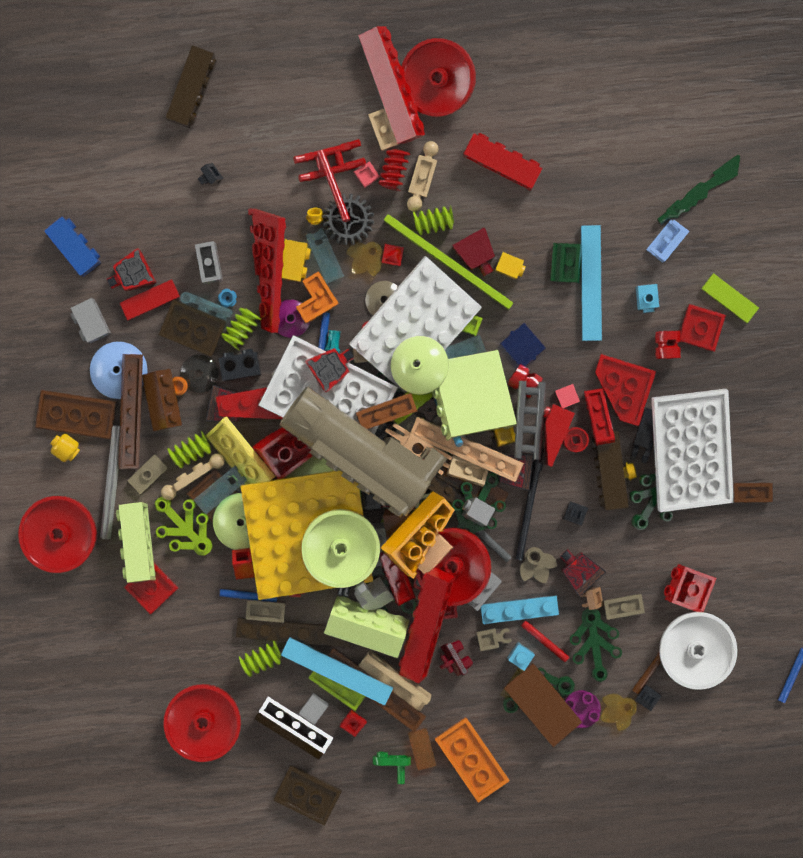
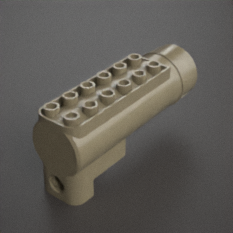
[279,386,447,518]

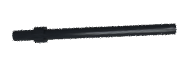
[515,448,544,561]

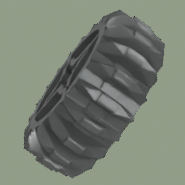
[323,193,374,246]

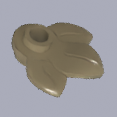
[520,547,557,583]

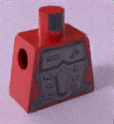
[107,248,157,291]
[305,348,354,392]

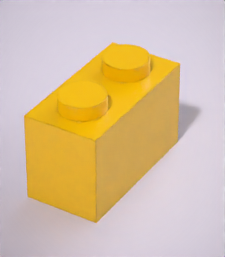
[282,239,311,283]

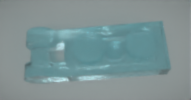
[305,227,344,284]
[180,292,234,320]
[194,465,247,514]

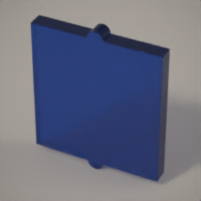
[500,323,546,366]

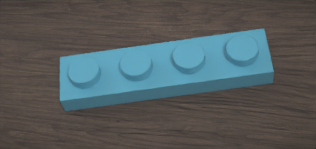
[481,595,559,624]

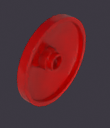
[402,38,476,117]
[18,496,97,573]
[415,528,491,606]
[164,684,241,762]

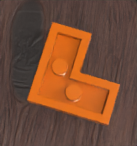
[296,271,339,324]

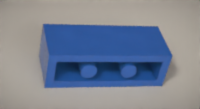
[44,217,101,277]

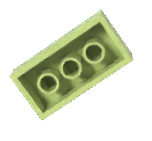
[116,502,156,583]
[324,596,409,658]

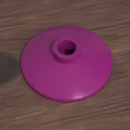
[278,300,310,338]

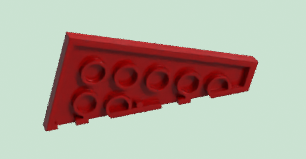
[248,208,286,333]

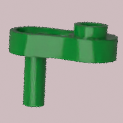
[373,752,411,784]

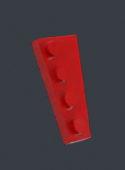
[216,387,283,420]

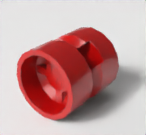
[655,331,681,359]
[507,364,543,399]
[562,427,589,452]

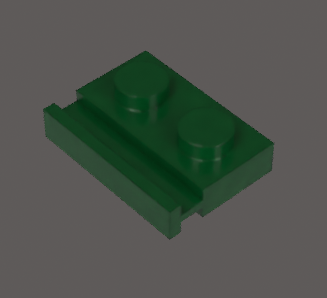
[550,243,582,283]

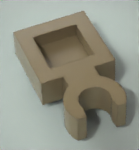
[476,628,512,651]

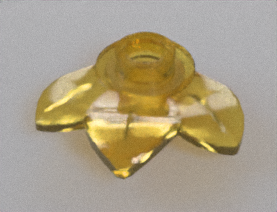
[346,242,382,276]
[601,694,637,731]

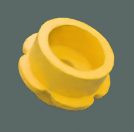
[306,208,324,225]
[623,462,637,481]

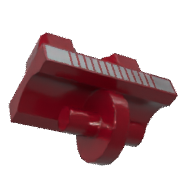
[439,640,473,676]

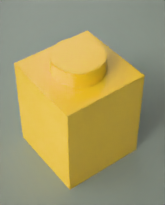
[495,252,526,280]

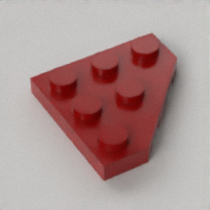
[595,354,656,426]

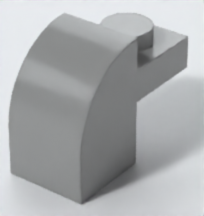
[354,577,394,610]

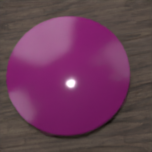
[565,690,601,728]

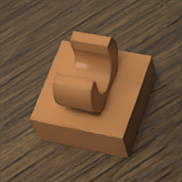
[580,587,604,610]

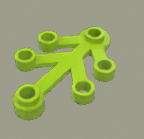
[155,497,212,556]

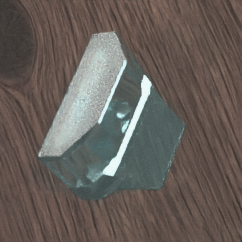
[445,335,486,359]

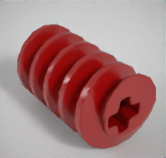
[378,149,410,191]

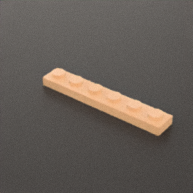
[411,417,524,482]

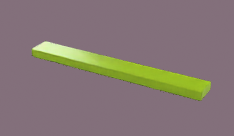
[384,214,513,310]

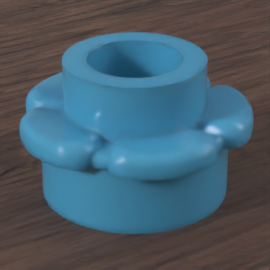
[218,289,237,308]

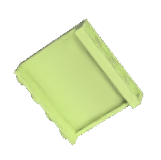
[432,350,517,441]

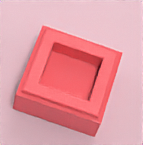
[354,161,380,188]
[555,384,580,408]

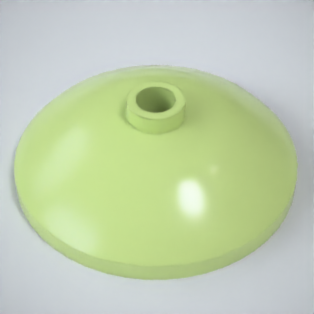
[391,336,449,395]
[213,493,250,550]

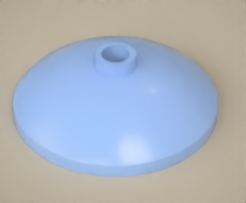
[90,342,148,399]

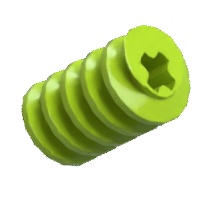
[413,205,454,235]
[221,308,261,351]
[167,431,211,468]
[239,640,282,677]

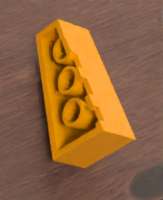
[380,491,455,579]

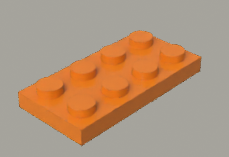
[435,717,510,803]

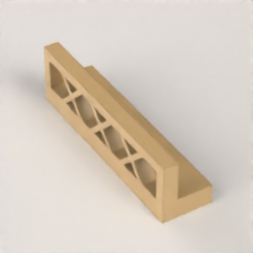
[358,650,431,711]

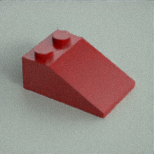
[543,404,575,467]
[252,427,313,480]

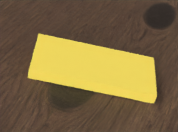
[205,417,275,484]

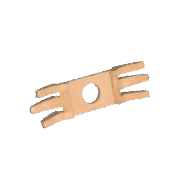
[385,423,452,475]

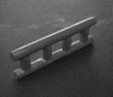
[514,381,546,460]

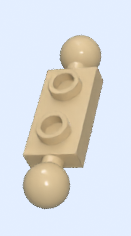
[407,141,439,212]
[161,454,225,500]

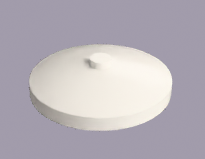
[659,612,737,689]

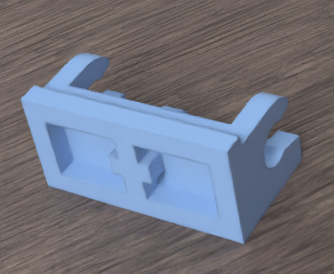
[646,220,689,263]

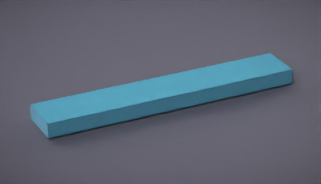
[581,225,602,341]
[281,637,393,705]

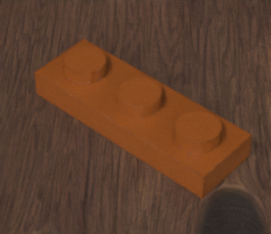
[355,393,417,429]

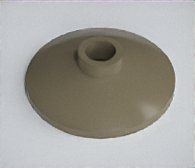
[365,281,398,315]

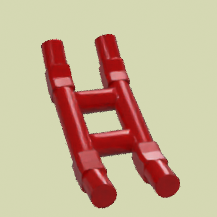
[293,139,366,182]

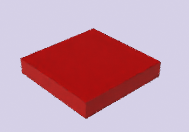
[680,304,726,352]
[124,563,178,615]

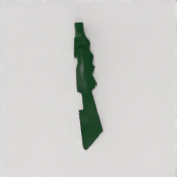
[657,155,740,225]

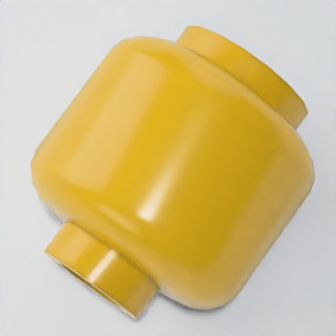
[50,434,80,462]

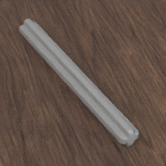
[100,426,120,539]

